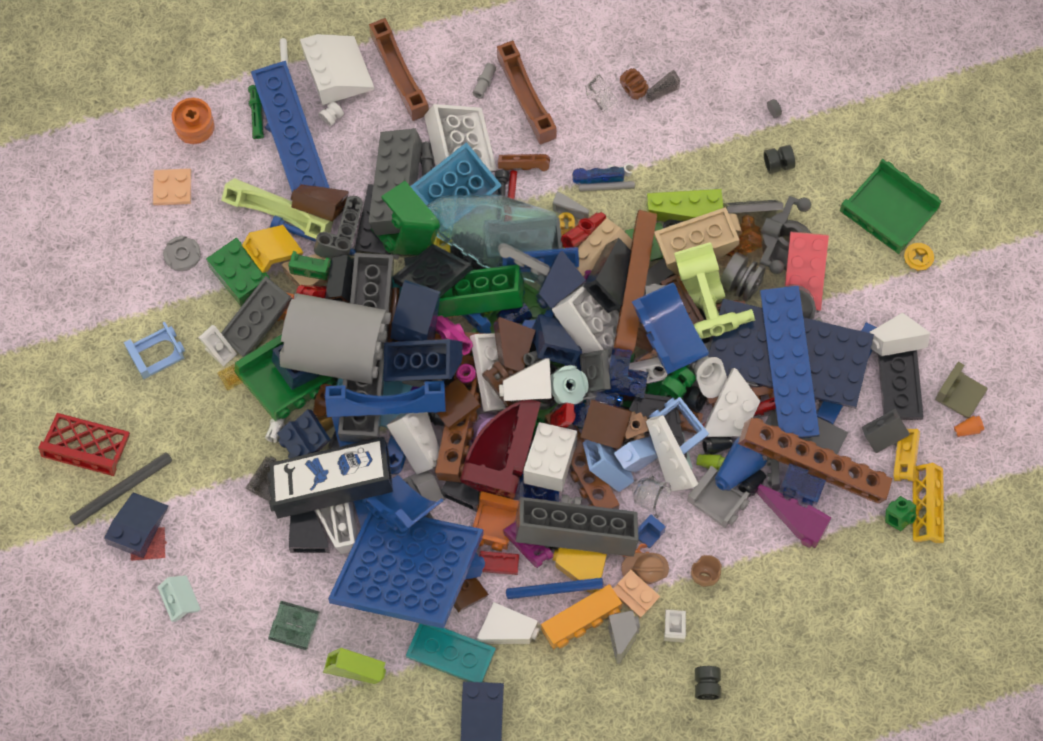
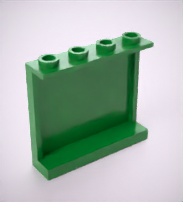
[840,159,942,254]
[234,334,338,422]

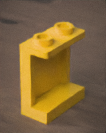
[242,225,303,273]

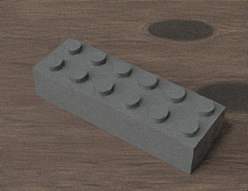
[369,128,422,235]
[516,497,639,557]

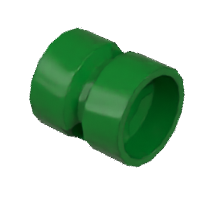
[660,366,697,399]

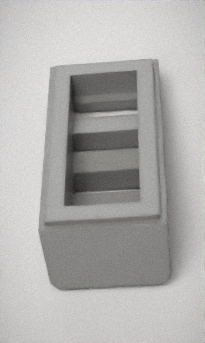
[553,191,589,219]

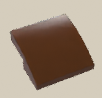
[436,378,481,430]
[580,400,632,449]

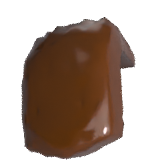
[313,384,331,417]

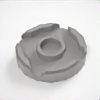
[163,236,201,271]

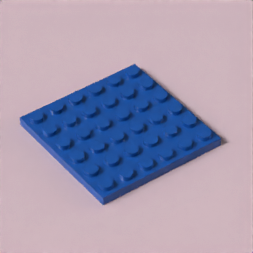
[328,511,484,629]

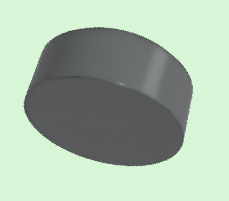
[767,99,782,118]

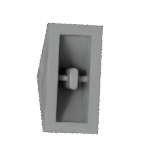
[409,470,445,501]

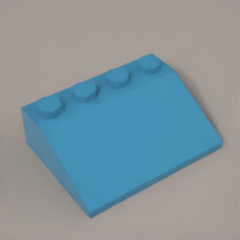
[410,142,502,233]

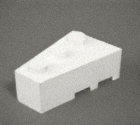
[387,412,440,475]
[316,502,358,554]

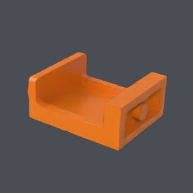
[473,491,519,551]

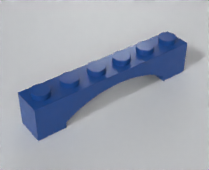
[325,381,446,417]

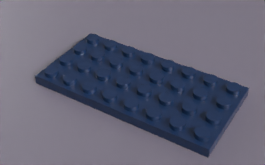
[708,299,874,409]

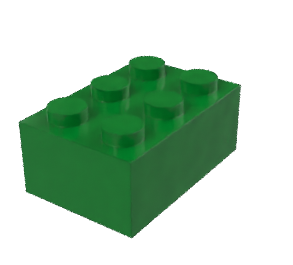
[206,237,270,307]

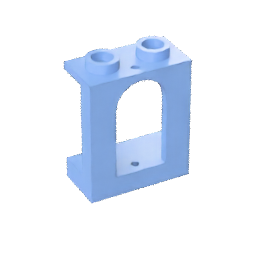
[124,322,185,380]

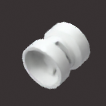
[318,101,344,127]

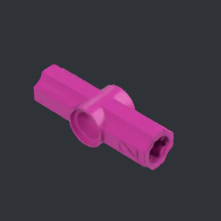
[436,315,473,355]

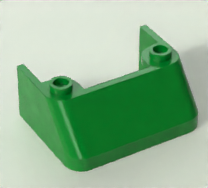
[371,181,440,256]

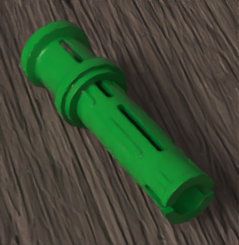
[248,85,264,139]

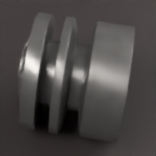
[720,252,766,302]

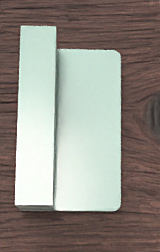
[157,575,201,622]

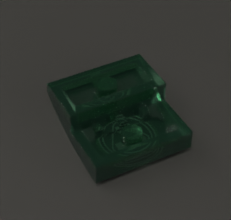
[268,600,320,650]

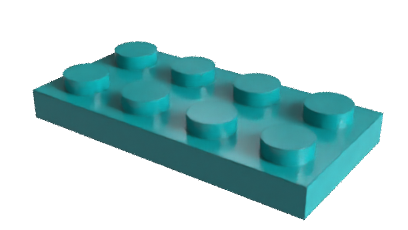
[406,623,496,682]

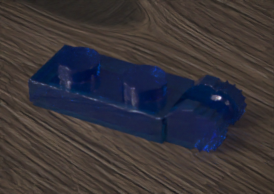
[572,166,624,185]

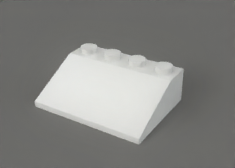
[300,34,375,105]
[424,104,497,173]
[552,283,622,365]

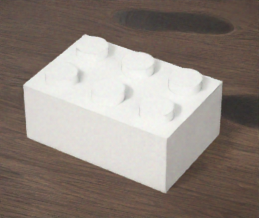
[524,422,577,492]

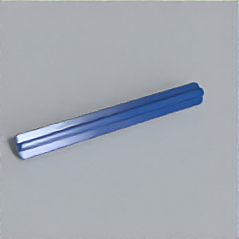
[506,578,604,599]

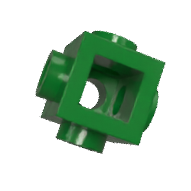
[885,496,917,532]

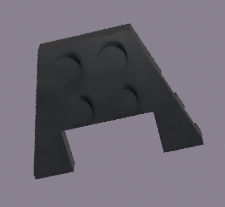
[612,392,687,459]

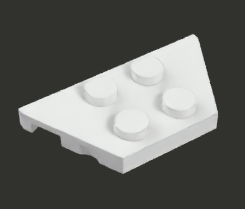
[704,368,760,437]

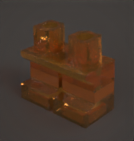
[726,215,762,257]

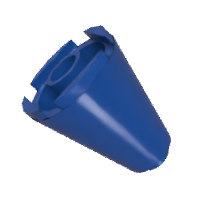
[715,437,767,491]

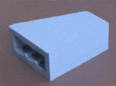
[614,436,658,472]
[583,440,634,492]

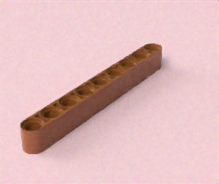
[613,210,657,355]

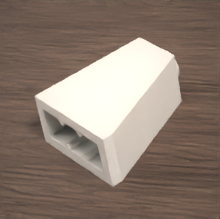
[870,313,930,356]
[499,358,551,401]
[477,602,540,644]

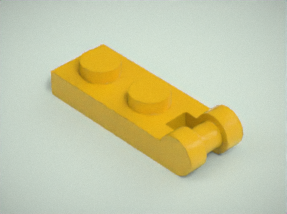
[893,429,920,481]

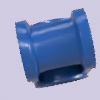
[388,435,406,475]

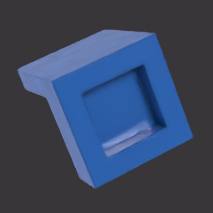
[638,514,666,548]

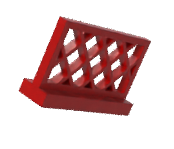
[38,413,130,476]

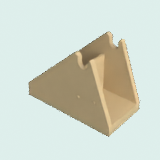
[654,207,739,277]

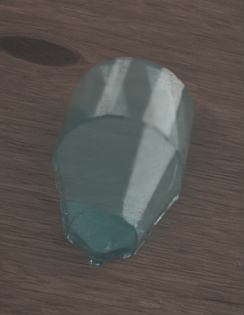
[426,194,557,282]

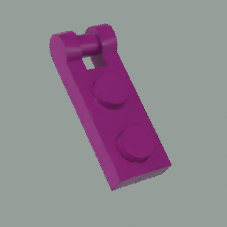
[503,521,554,568]

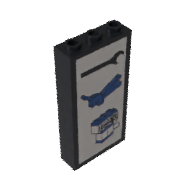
[267,437,393,519]

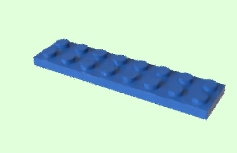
[251,60,330,192]
[760,286,820,439]

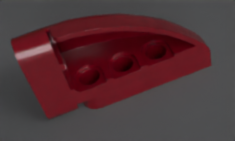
[460,399,541,499]

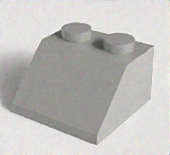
[608,610,640,664]

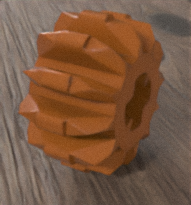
[620,68,649,100]

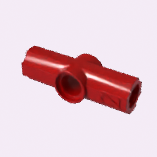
[560,212,606,248]

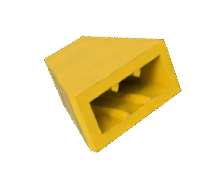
[552,548,607,594]

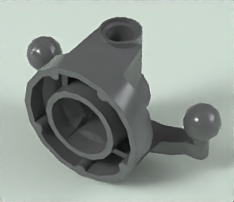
[760,196,812,274]

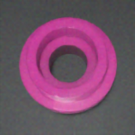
[456,364,476,383]

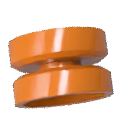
[171,97,215,144]

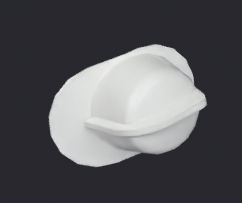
[694,357,727,398]

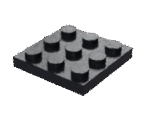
[392,244,473,297]

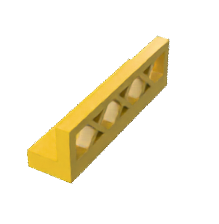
[913,463,944,543]

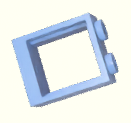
[649,397,709,455]

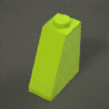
[323,648,386,684]

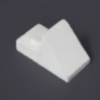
[198,325,237,367]
[664,610,686,643]

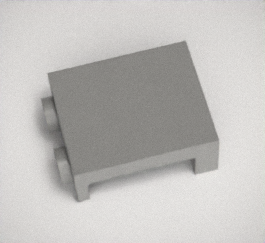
[687,466,750,528]

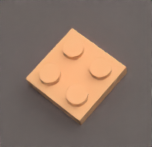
[153,169,191,205]

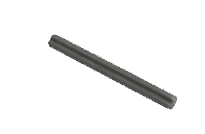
[69,452,172,525]

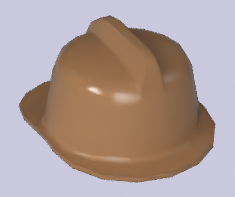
[621,553,669,584]

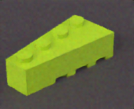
[646,189,724,222]

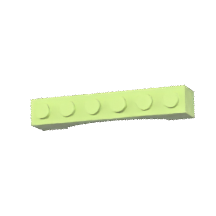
[221,178,333,239]

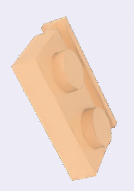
[613,570,660,618]

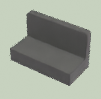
[862,408,910,453]

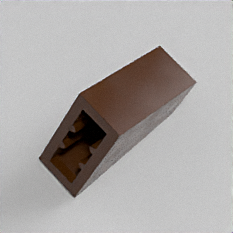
[291,184,349,222]
[494,317,535,376]

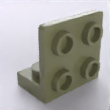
[935,361,988,419]

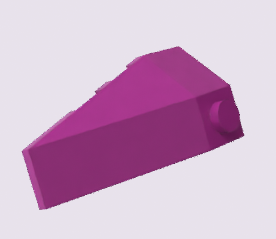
[757,484,832,548]

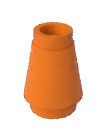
[954,415,984,437]

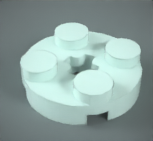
[550,365,588,404]

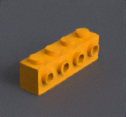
[541,584,622,649]

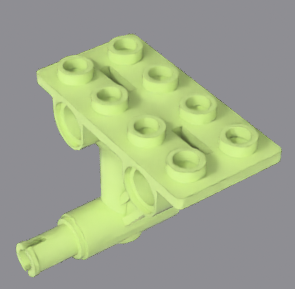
[674,242,755,339]

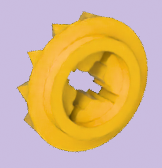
[904,243,934,271]

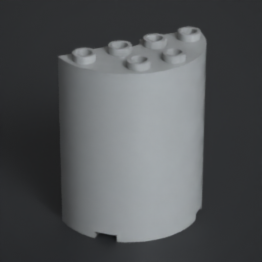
[280,293,391,384]

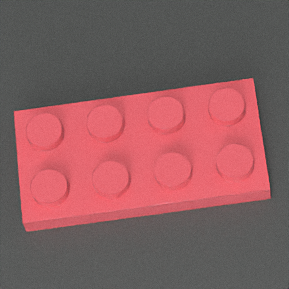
[785,232,829,311]

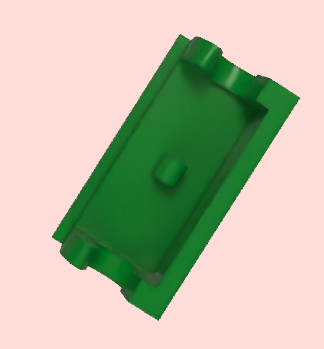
[288,251,331,281]

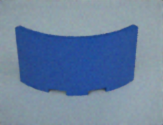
[632,283,709,374]
[362,475,444,532]

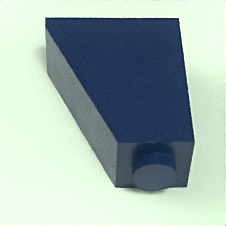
[536,250,586,311]
[532,314,581,366]

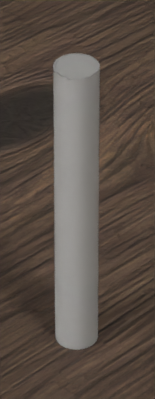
[579,181,635,192]

